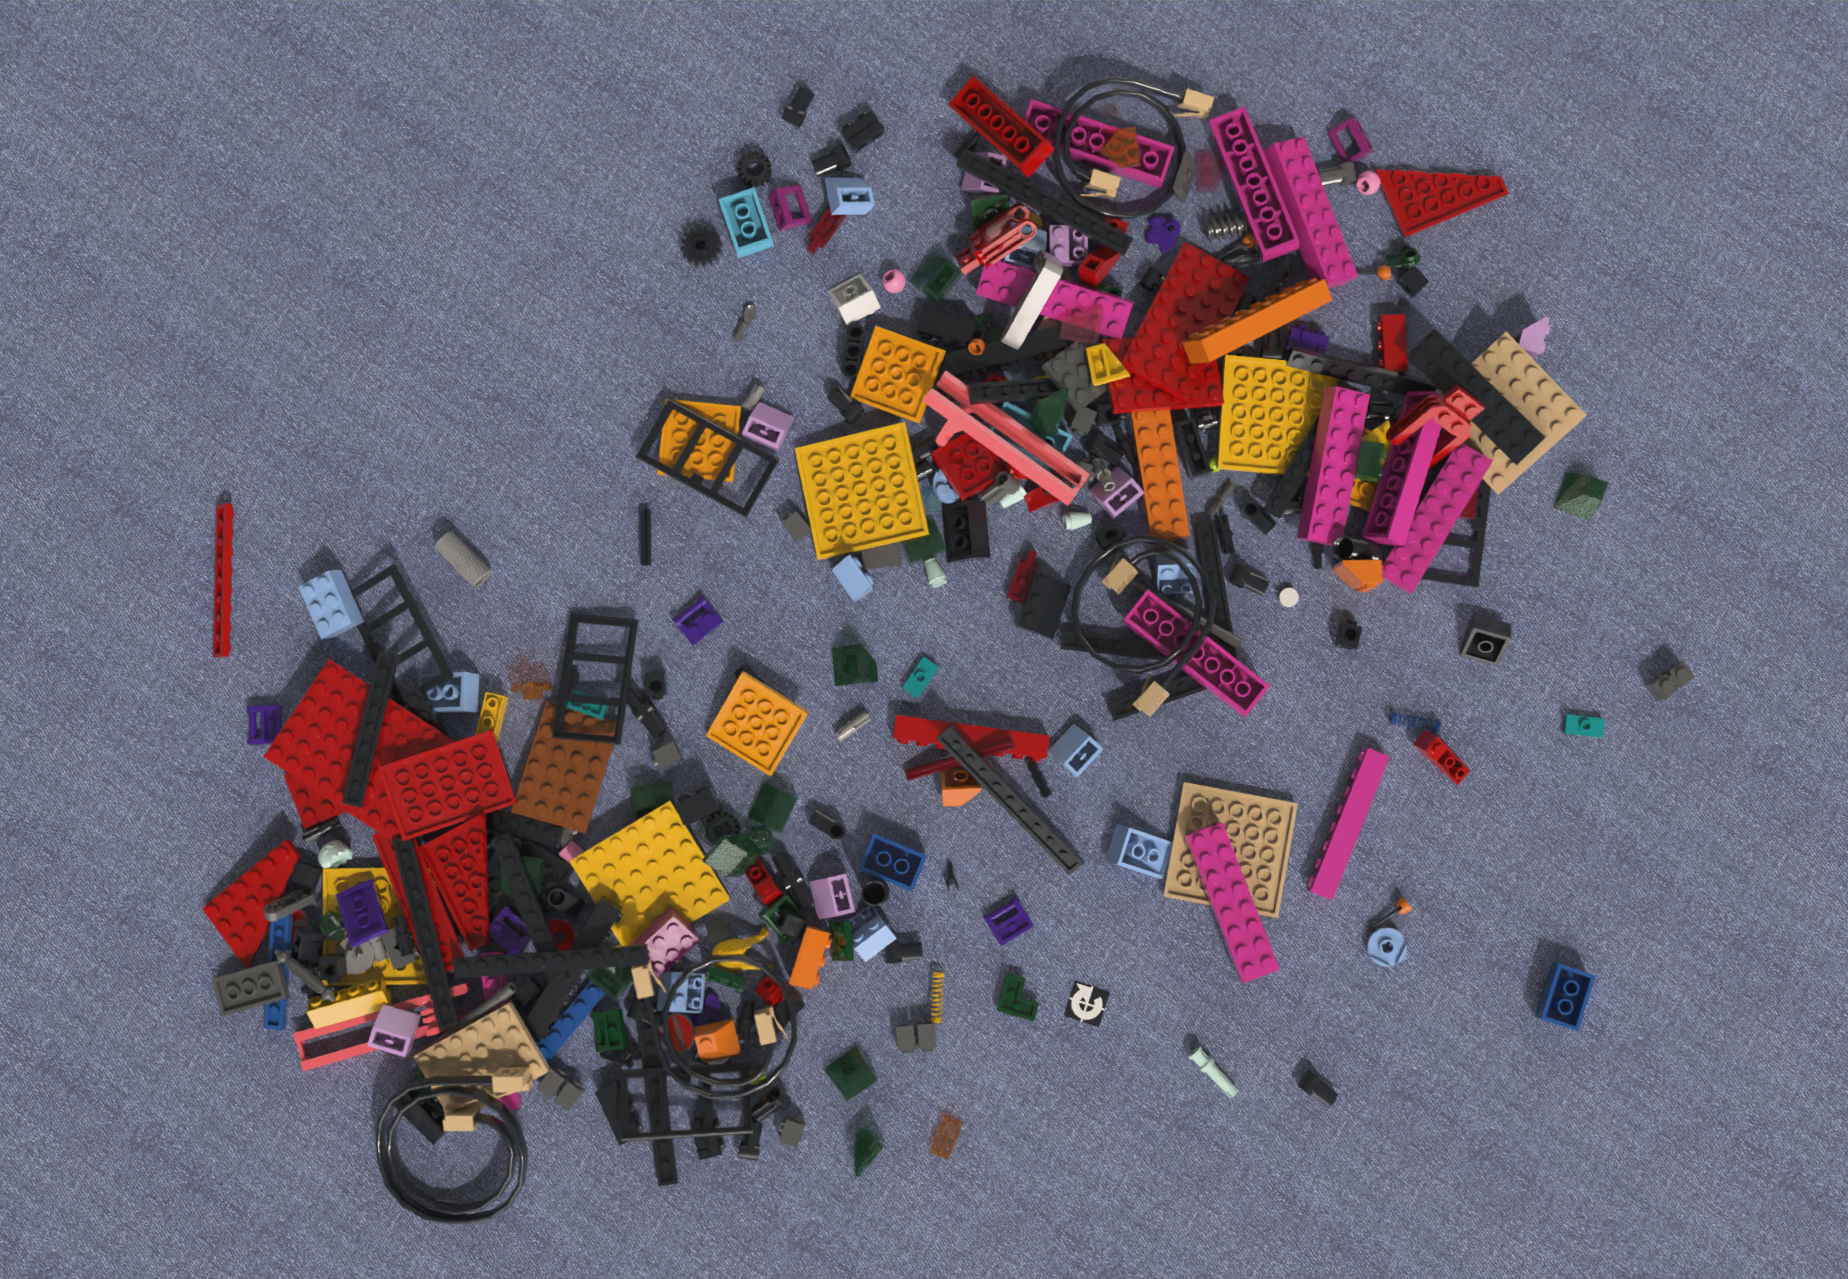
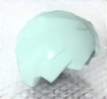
[318,840,353,869]

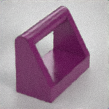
[1327,117,1375,163]
[769,185,812,231]

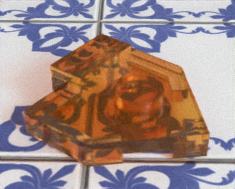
[1100,127,1140,169]
[511,682,553,700]

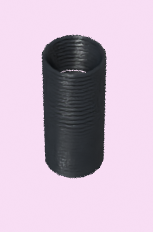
[1332,536,1381,561]
[861,880,889,906]

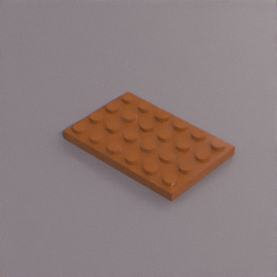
[511,702,616,834]

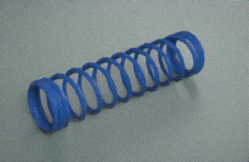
[1390,712,1441,732]

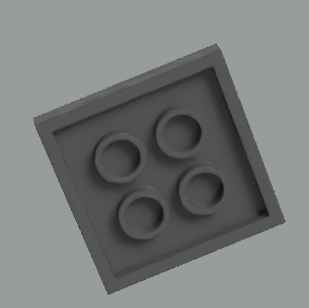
[1041,335,1108,412]

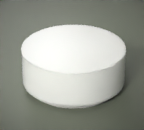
[1278,588,1299,607]

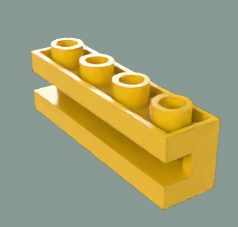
[475,692,509,744]
[307,978,392,1029]

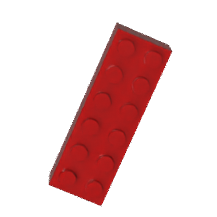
[948,76,1055,178]

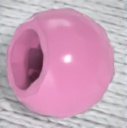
[1356,171,1380,195]
[882,269,906,293]

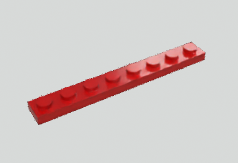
[213,503,234,658]

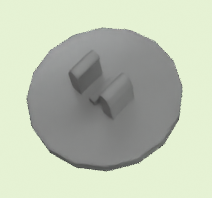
[336,937,375,974]

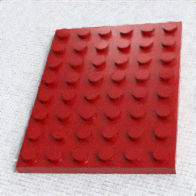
[263,659,454,841]

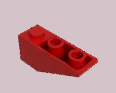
[1079,246,1122,289]
[1413,730,1470,785]
[735,847,783,906]

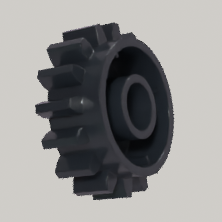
[680,225,722,268]

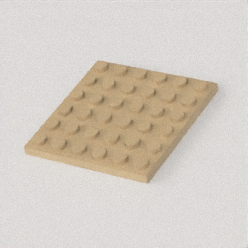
[1439,332,1587,495]
[1163,782,1298,918]

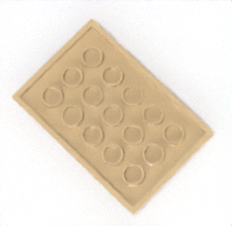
[413,1002,551,1109]

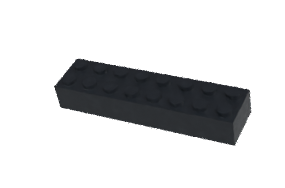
[1406,328,1546,465]

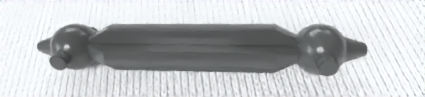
[274,950,336,1001]

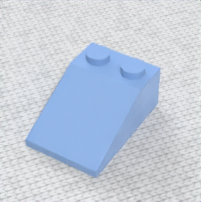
[418,672,479,713]
[1105,824,1172,880]

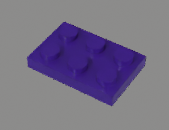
[335,879,389,948]

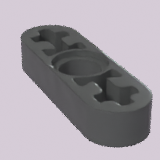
[263,886,317,921]

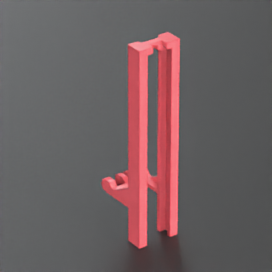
[923,371,1090,506]
[293,982,479,1071]

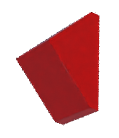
[1024,486,1061,513]

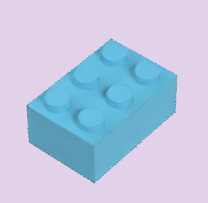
[718,187,774,258]

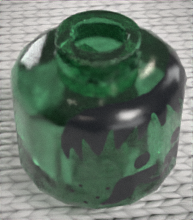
[319,911,346,941]

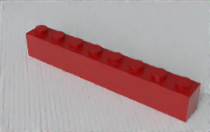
[893,715,1049,762]

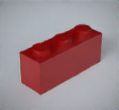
[1376,314,1408,374]

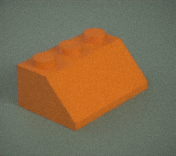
[1332,560,1382,593]
[789,925,833,989]

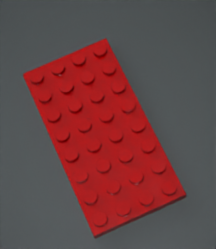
[1121,241,1251,402]

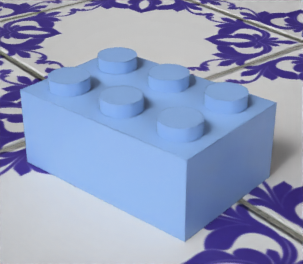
[299,570,364,639]

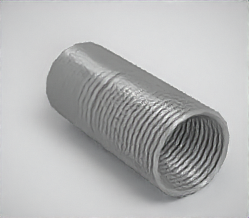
[434,531,492,588]

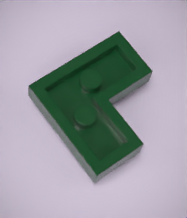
[997,973,1039,1022]

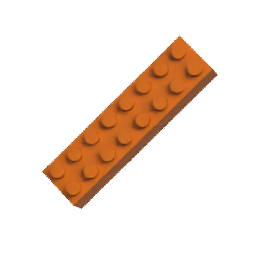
[1182,278,1332,364]
[1129,410,1190,540]

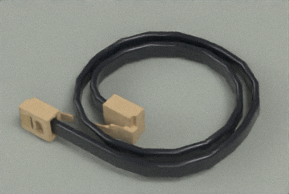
[375,1067,533,1224]

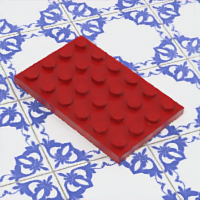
[1100,337,1224,414]
[378,729,517,841]

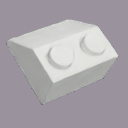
[828,273,880,325]

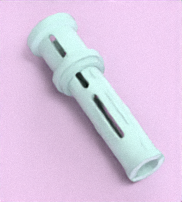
[1188,1045,1239,1098]

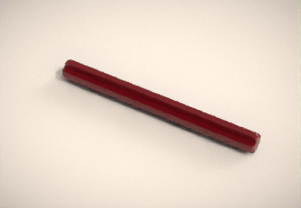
[905,738,1015,781]

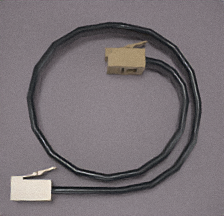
[1051,76,1214,220]
[1071,536,1216,717]
[631,954,797,1099]

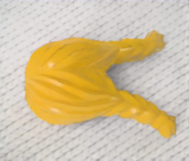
[712,927,774,973]

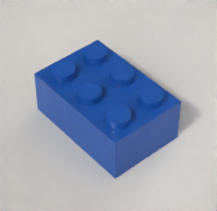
[859,833,927,892]
[1535,961,1596,1032]

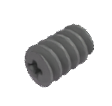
[1206,213,1247,242]

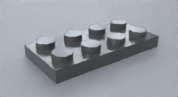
[212,961,290,1017]

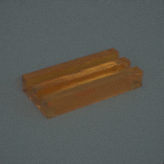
[930,1115,963,1160]

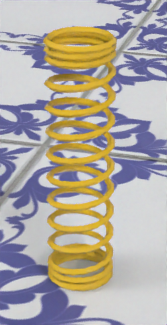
[930,972,945,1023]

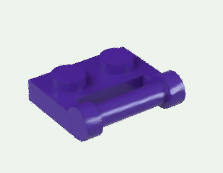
[672,595,723,646]
[246,705,282,745]
[983,896,1034,946]
[489,905,531,954]

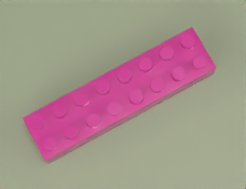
[1024,99,1175,189]
[1209,106,1299,262]
[1264,136,1358,289]
[976,259,1134,339]
[1297,386,1370,546]
[1362,391,1443,546]
[1382,443,1493,595]
[1122,589,1270,717]
[1184,822,1280,983]

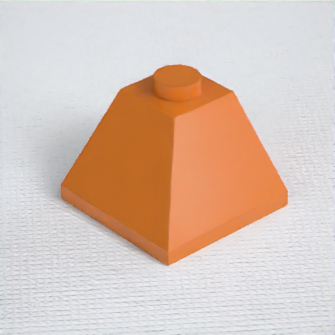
[941,765,981,807]
[694,1019,742,1063]

